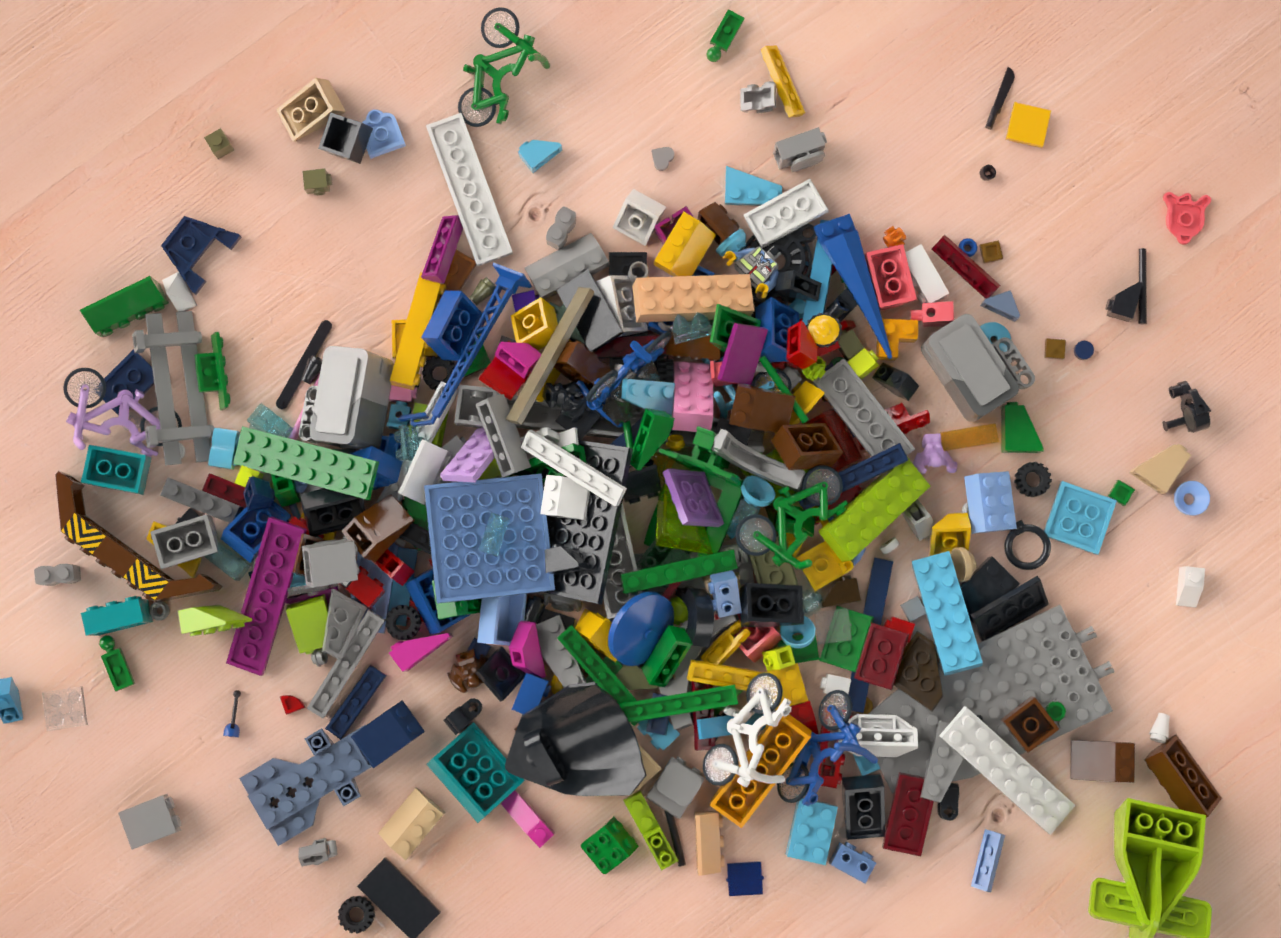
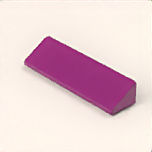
[421,215,463,283]

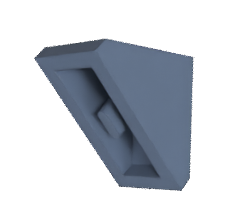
[980,290,1020,322]

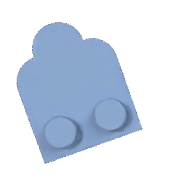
[362,110,406,159]

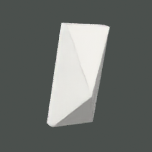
[162,272,197,312]

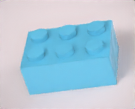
[785,798,838,865]

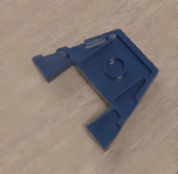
[161,216,242,295]

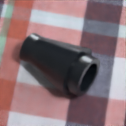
[301,355,322,384]

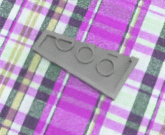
[920,721,964,803]

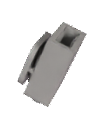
[773,127,827,172]
[302,539,359,588]
[646,756,705,819]
[118,794,181,850]

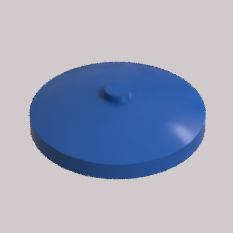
[608,592,674,666]

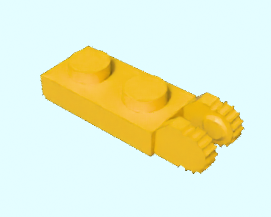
[701,620,751,665]

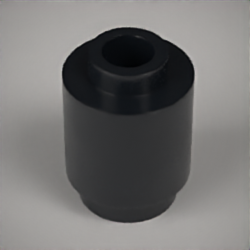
[524,595,547,624]

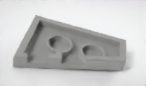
[322,589,367,660]

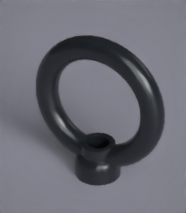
[1004,520,1051,570]

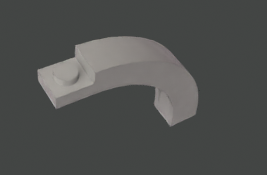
[712,429,809,492]

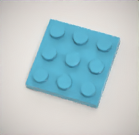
[1044,481,1117,555]

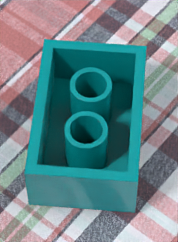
[81,445,152,495]
[81,596,153,636]

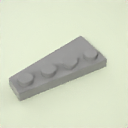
[536,615,586,688]

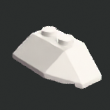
[838,714,918,757]

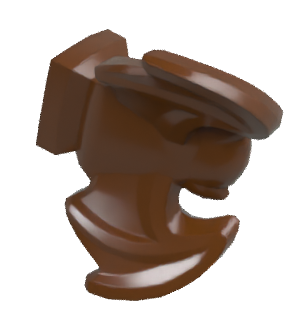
[447,649,489,693]

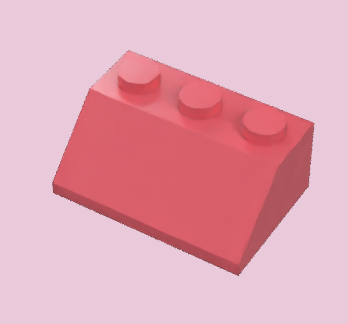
[865,245,917,311]

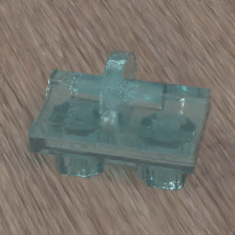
[394,425,424,461]

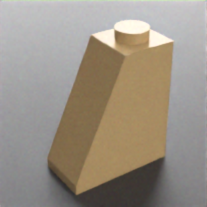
[1129,444,1191,494]

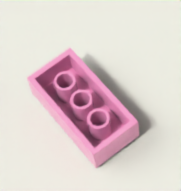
[672,361,713,432]

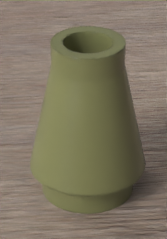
[469,277,496,305]

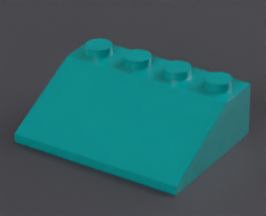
[426,722,525,823]

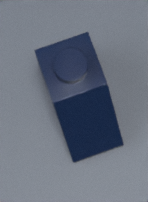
[243,476,275,511]

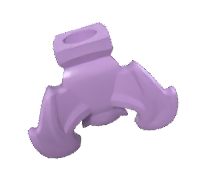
[913,433,957,475]

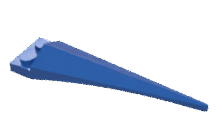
[814,214,892,359]

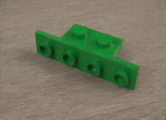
[194,332,230,410]

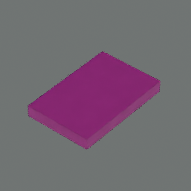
[717,323,768,385]

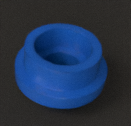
[958,238,977,257]

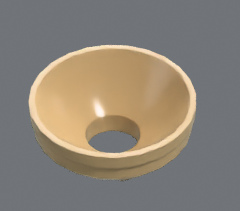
[950,547,977,582]

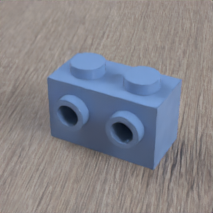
[708,570,742,618]
[829,841,876,884]

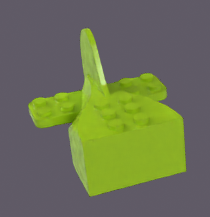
[1088,798,1212,938]

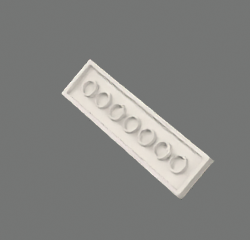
[426,113,513,266]
[939,706,1076,835]

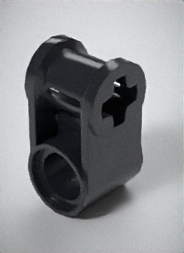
[937,783,959,821]

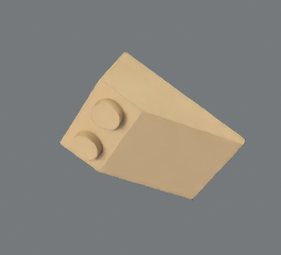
[276,78,346,142]

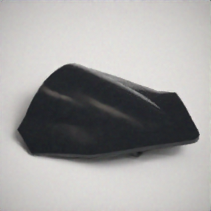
[505,682,647,796]

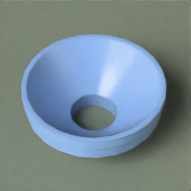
[1174,481,1210,516]

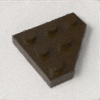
[894,631,943,712]

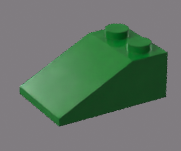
[710,304,761,353]

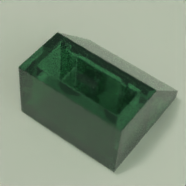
[636,533,691,588]

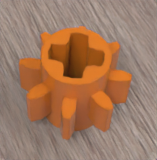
[883,226,907,248]

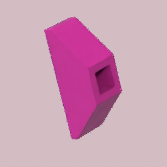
[509,621,546,678]

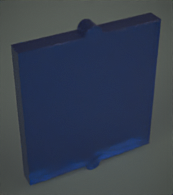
[726,861,764,896]

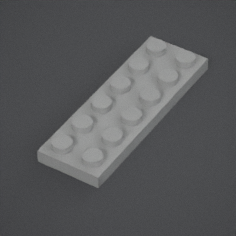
[813,359,915,457]

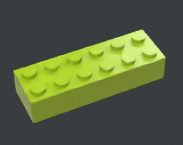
[818,458,931,562]

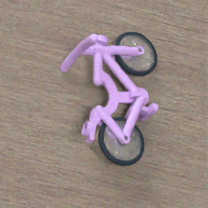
[63,368,182,457]

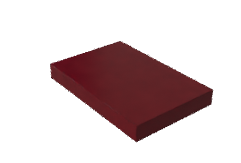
[854,622,909,690]

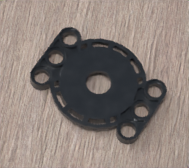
[743,223,817,306]

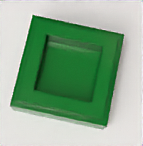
[1108,480,1135,506]

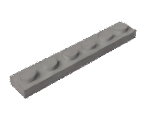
[307,609,385,718]

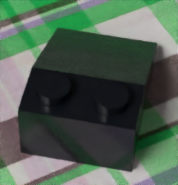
[623,464,662,505]
[960,556,1020,624]
[739,583,804,628]
[842,774,885,840]

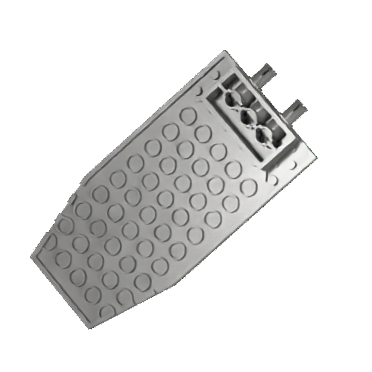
[869,605,1114,793]

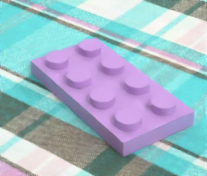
[440,428,495,483]

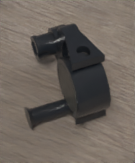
[1162,381,1211,433]

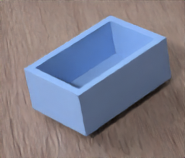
[964,471,1017,534]
[477,594,527,646]

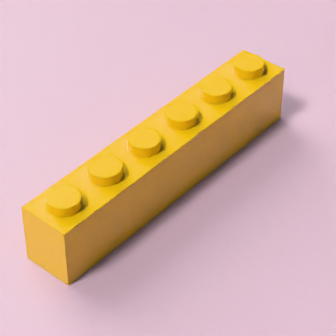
[390,272,446,390]

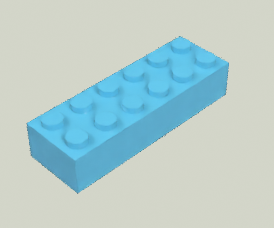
[912,551,983,676]

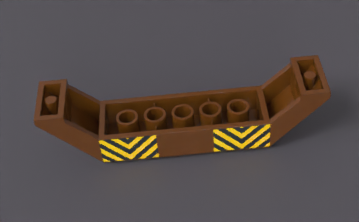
[55,471,223,602]

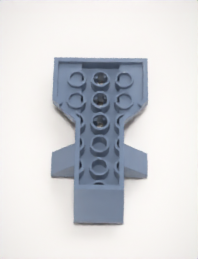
[239,725,372,846]

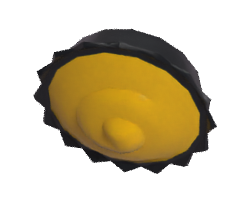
[806,312,842,348]

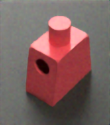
[911,301,954,327]

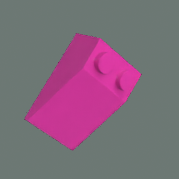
[389,633,454,672]

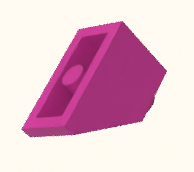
[495,342,542,378]

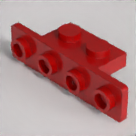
[857,403,930,450]

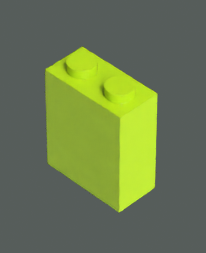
[286,595,329,654]

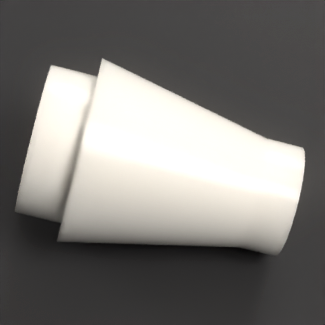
[1149,713,1170,743]

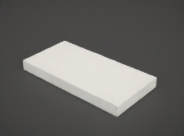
[743,179,829,248]

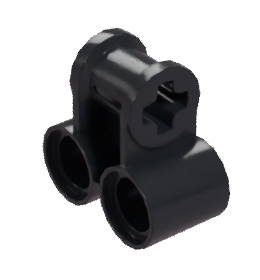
[824,287,858,322]
[443,698,482,735]

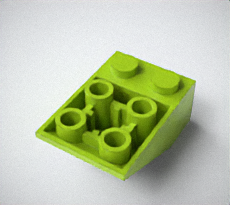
[178,605,252,637]

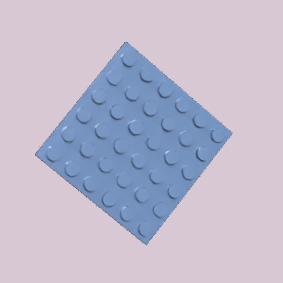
[424,474,555,604]

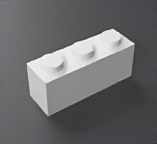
[905,244,949,304]

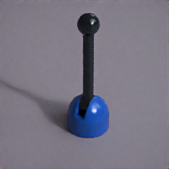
[223,690,241,738]

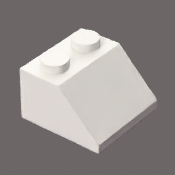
[613,189,666,246]
[540,475,590,520]

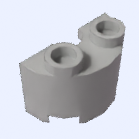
[740,81,776,113]

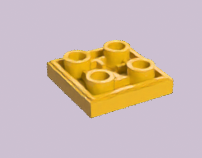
[1005,102,1051,148]

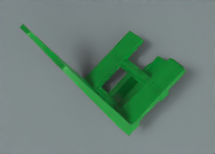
[644,426,744,557]

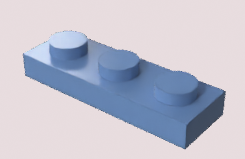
[971,829,1005,892]

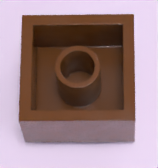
[1001,696,1059,753]

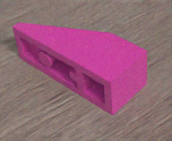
[501,790,555,848]

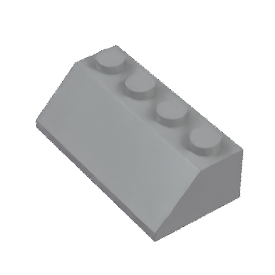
[524,233,609,300]

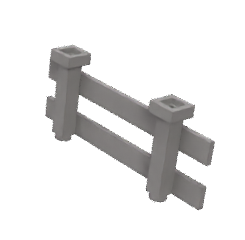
[132,311,214,466]

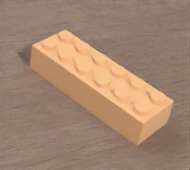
[632,274,754,323]

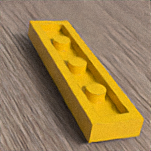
[760,45,805,118]
[687,659,767,693]

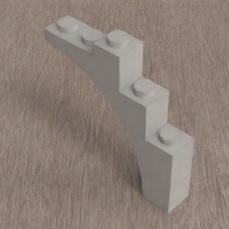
[658,614,740,730]

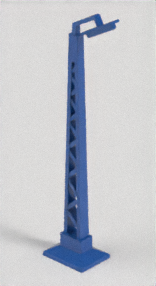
[398,262,532,427]

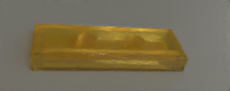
[940,423,999,451]

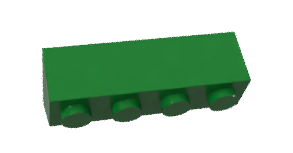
[80,276,169,337]

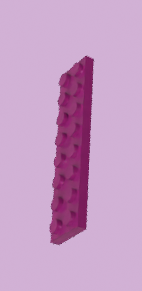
[226,517,307,676]

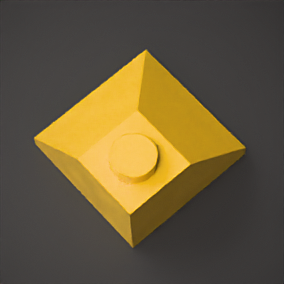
[929,513,971,556]

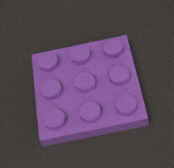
[663,469,724,527]

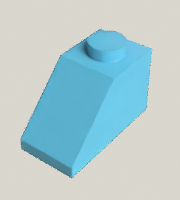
[518,140,562,173]

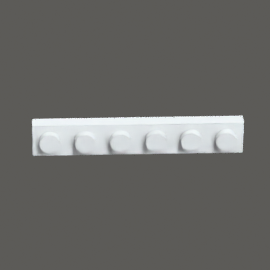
[521,430,627,507]

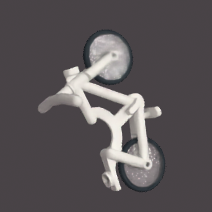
[703,673,791,787]

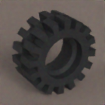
[422,355,455,391]
[656,359,674,383]
[1014,462,1052,497]
[385,605,422,640]
[338,896,375,934]

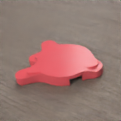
[1163,192,1211,245]

